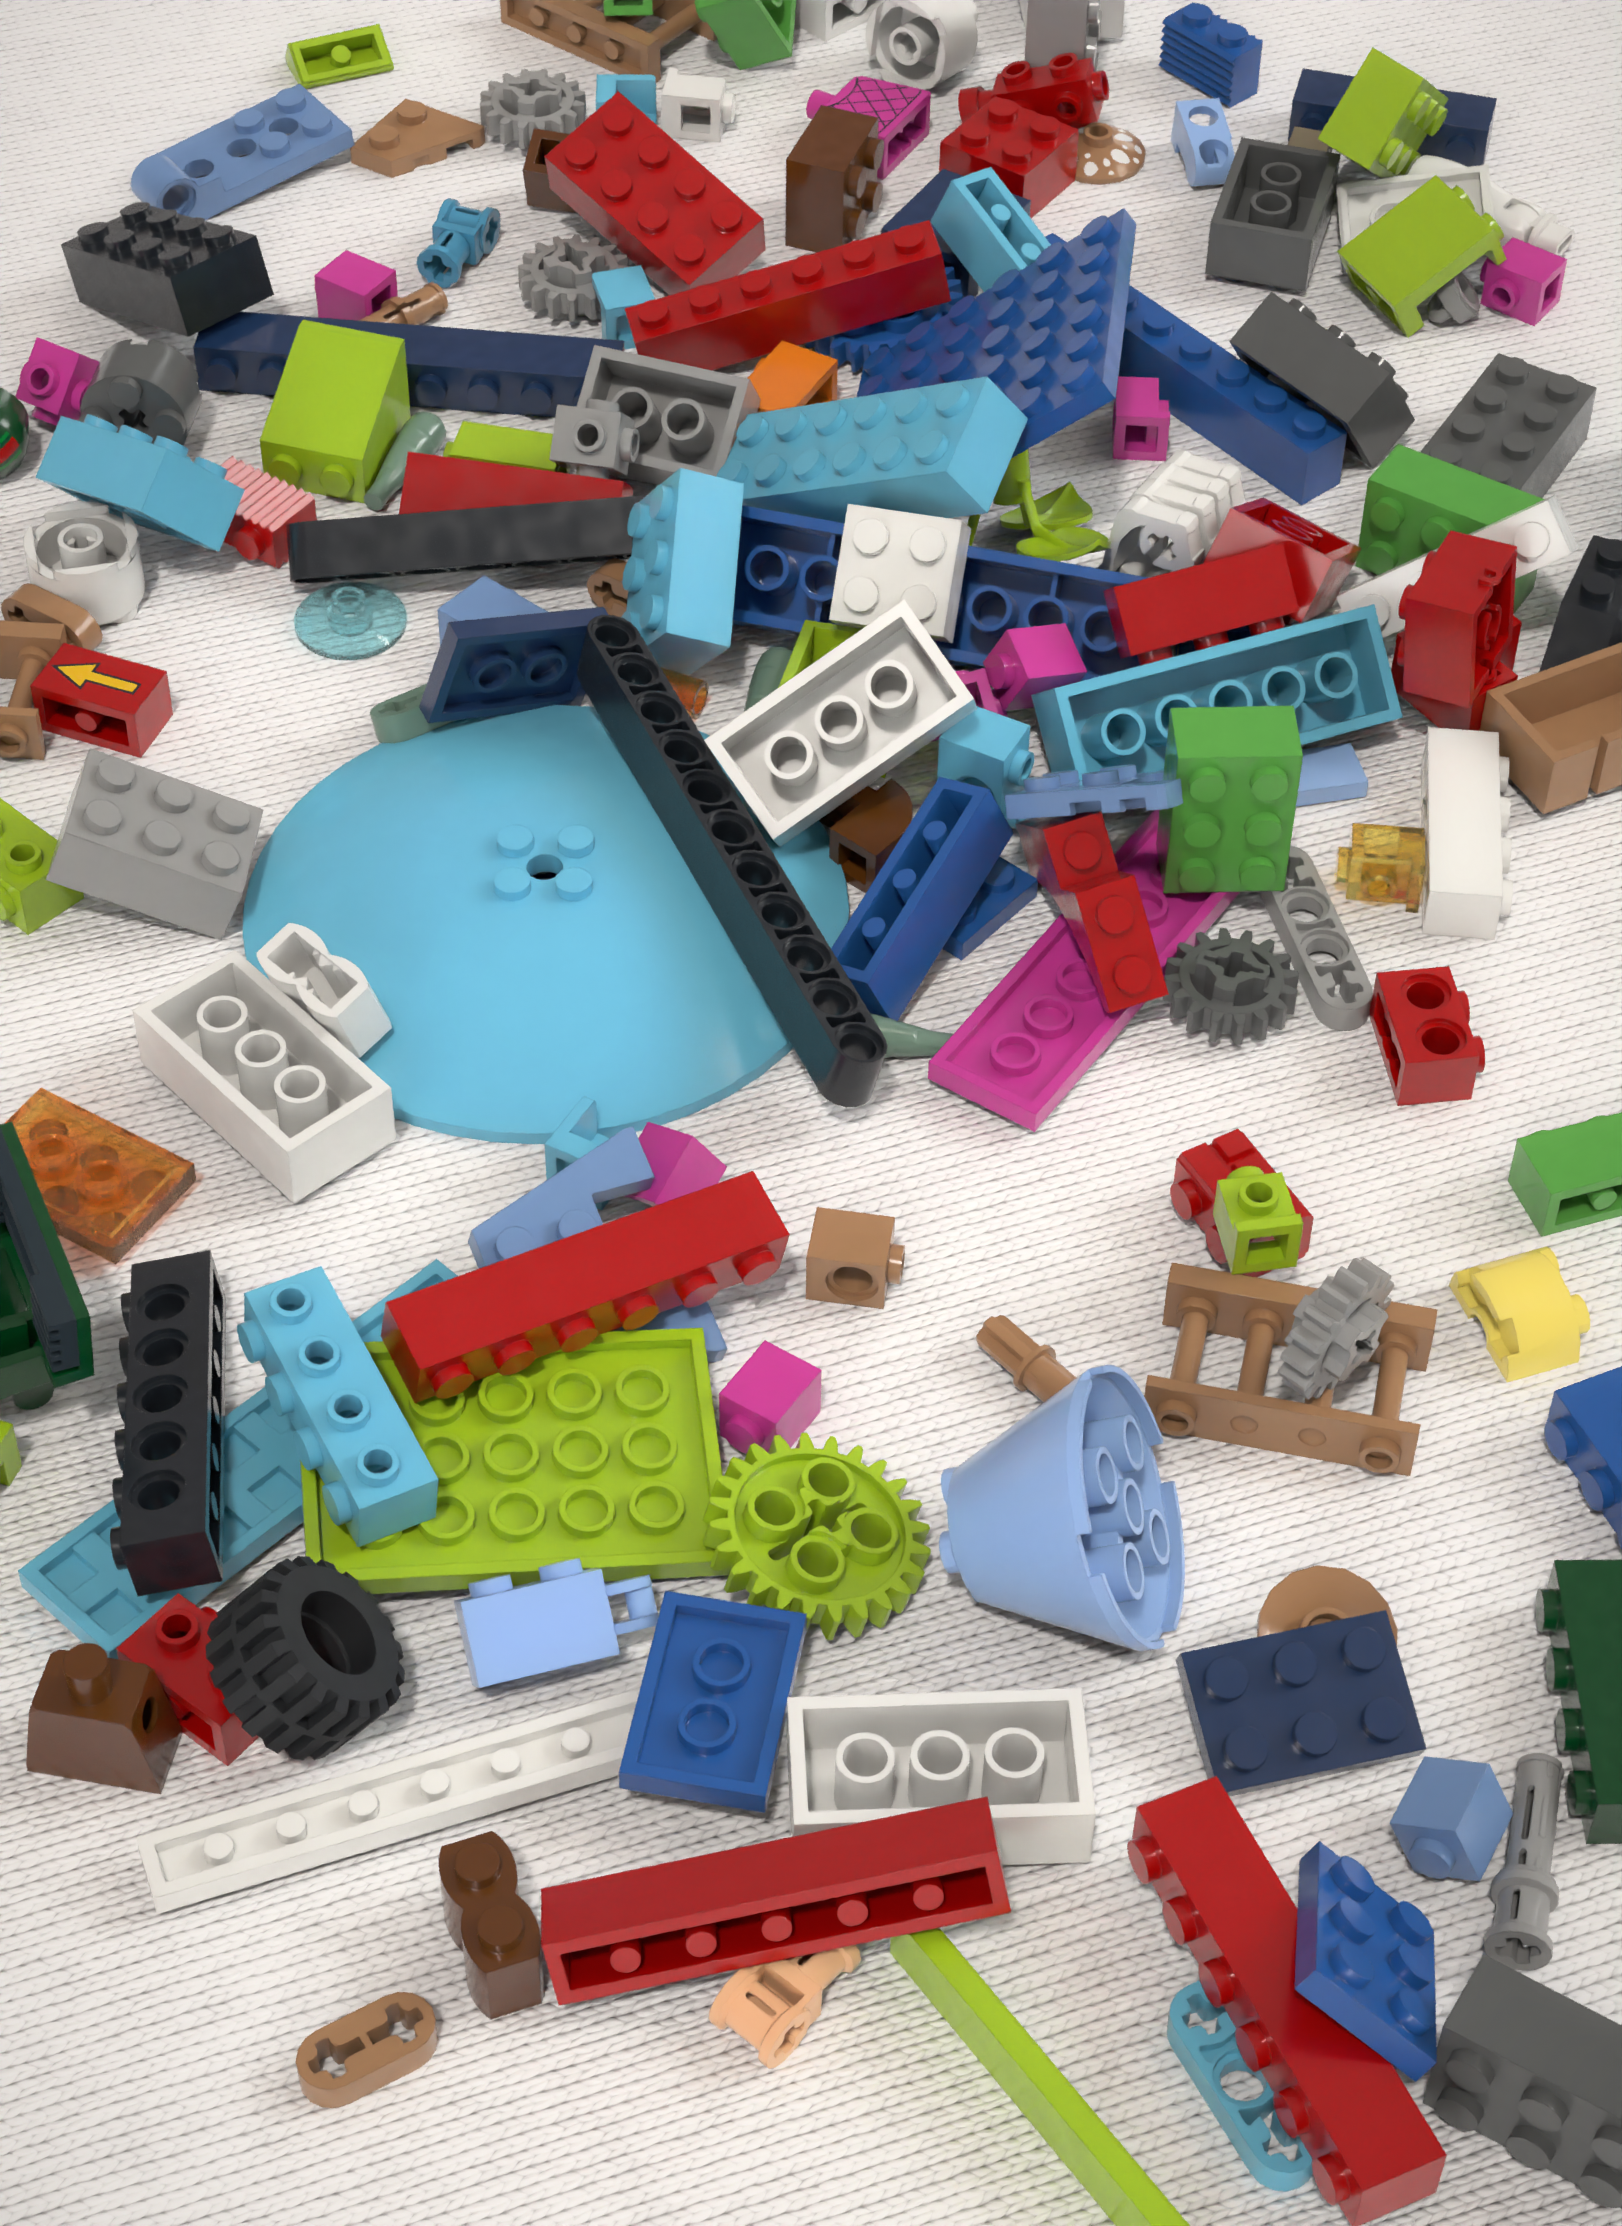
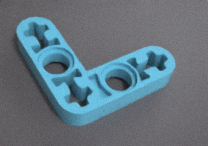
[1167,1980,1313,2192]

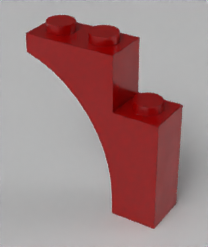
[1015,811,1169,1013]

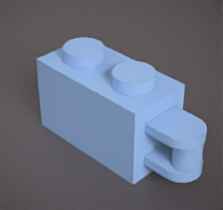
[454,1558,659,1688]

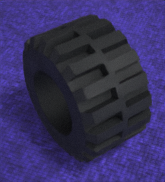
[206,1556,405,1761]

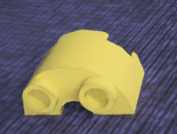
[1449,1246,1590,1383]

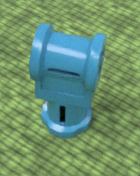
[416,198,501,288]

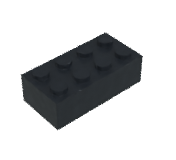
[61,202,274,337]

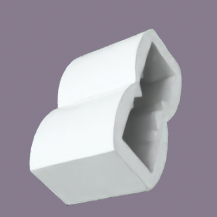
[256,923,392,1058]

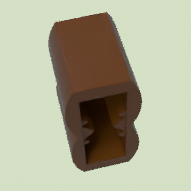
[438,1831,544,2020]

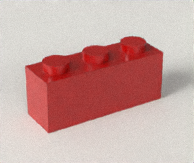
[1103,542,1299,666]

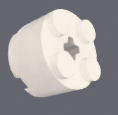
[865,0,978,90]
[23,502,145,625]

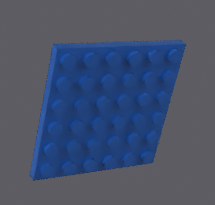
[857,208,1137,458]

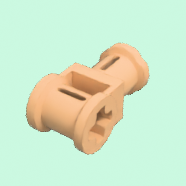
[708,1945,861,2069]

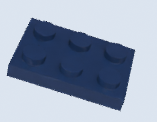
[419,607,608,723]
[1175,1610,1427,1797]

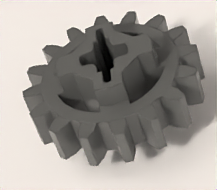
[1163,928,1299,1045]

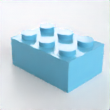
[36,414,244,552]
[622,468,744,679]

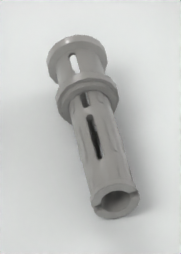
[1484,1753,1564,1971]

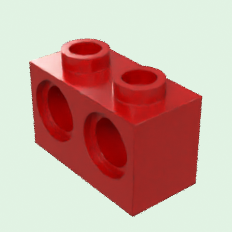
[1369,966,1485,1106]

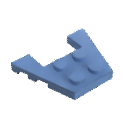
[1004,765,1183,820]
[468,1127,728,1363]

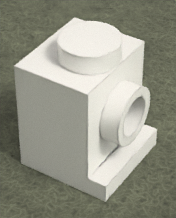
[661,68,736,142]

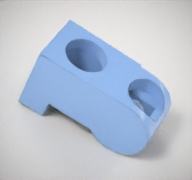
[1171,98,1234,187]

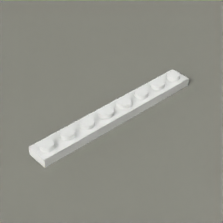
[136,1688,640,1914]

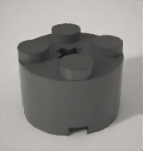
[78,339,202,446]

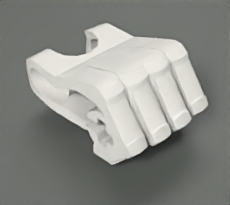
[1096,450,1247,578]

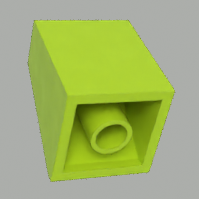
[260,320,411,503]

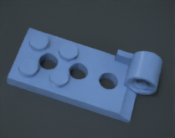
[131,83,355,220]

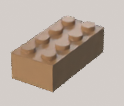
[1480,642,1622,814]

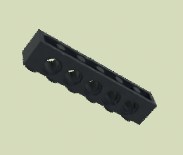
[110,1250,226,1597]

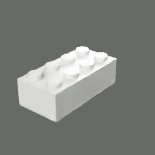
[704,600,977,847]
[132,950,396,1204]
[787,1687,1096,1865]

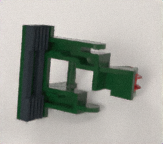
[0,1122,94,1410]

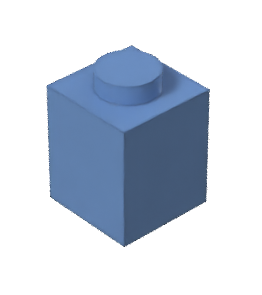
[1390,1756,1513,1882]

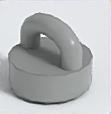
[1427,272,1480,323]

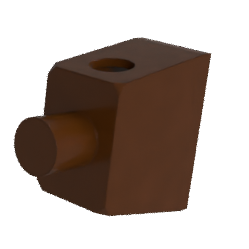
[26,1643,182,1794]

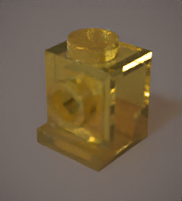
[1335,823,1425,913]

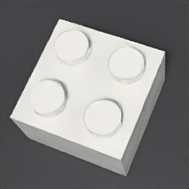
[829,504,971,643]

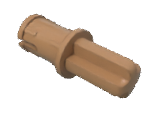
[976,1315,1077,1402]

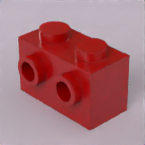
[116,1593,259,1766]

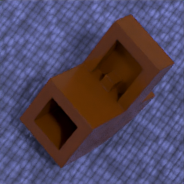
[819,778,913,894]

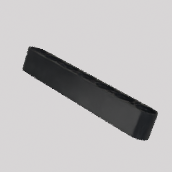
[286,495,647,583]

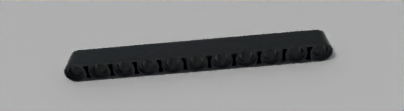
[576,615,888,1107]

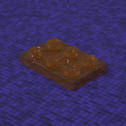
[5,1088,196,1264]

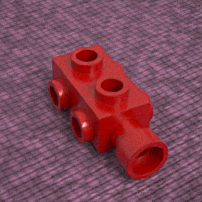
[958,53,1109,129]

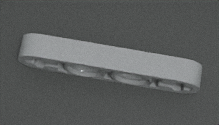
[1258,846,1373,1031]

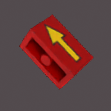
[30,643,173,758]

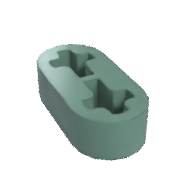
[370,684,456,743]

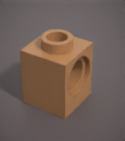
[806,1207,905,1309]

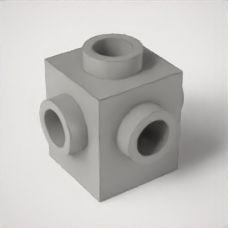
[549,399,640,479]

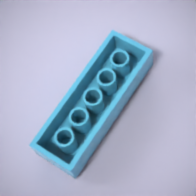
[716,377,1028,523]
[1031,604,1403,780]

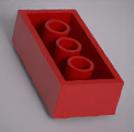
[544,91,766,295]

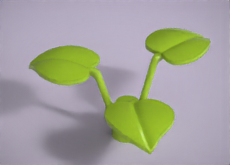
[967,449,1111,562]

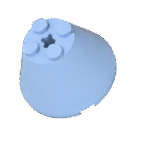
[939,1365,1185,1651]

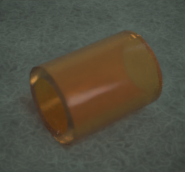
[661,667,709,719]

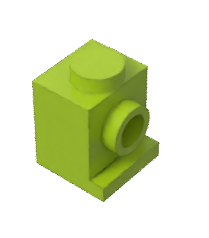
[1213,1166,1303,1275]

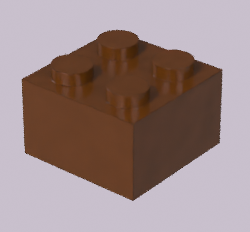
[785,105,884,253]

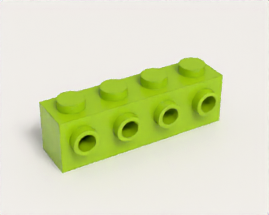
[0,798,84,935]

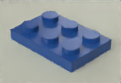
[619,1591,807,1813]
[1295,1841,1437,2082]

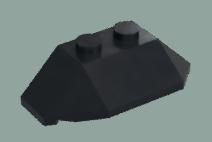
[1539,535,1622,672]

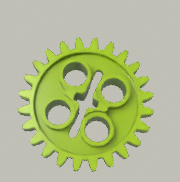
[703,1433,931,1640]

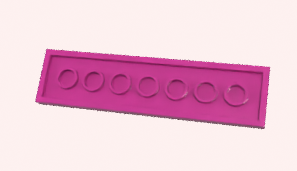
[928,810,1240,1132]

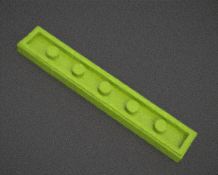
[890,1928,1190,2226]

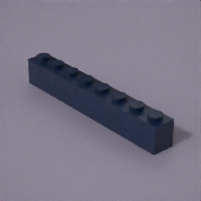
[193,312,625,418]

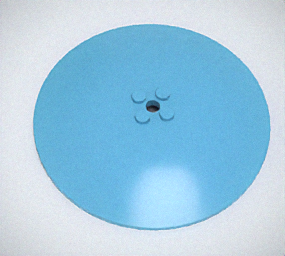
[243,705,849,1144]

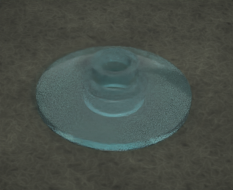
[294,582,407,661]

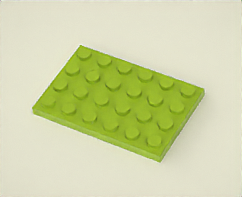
[300,1328,731,1594]

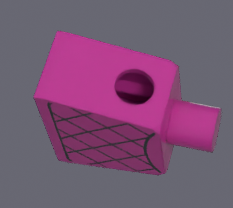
[806,76,931,180]

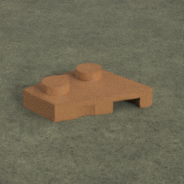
[350,98,485,178]

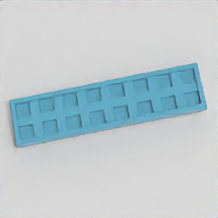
[18,1259,458,1659]

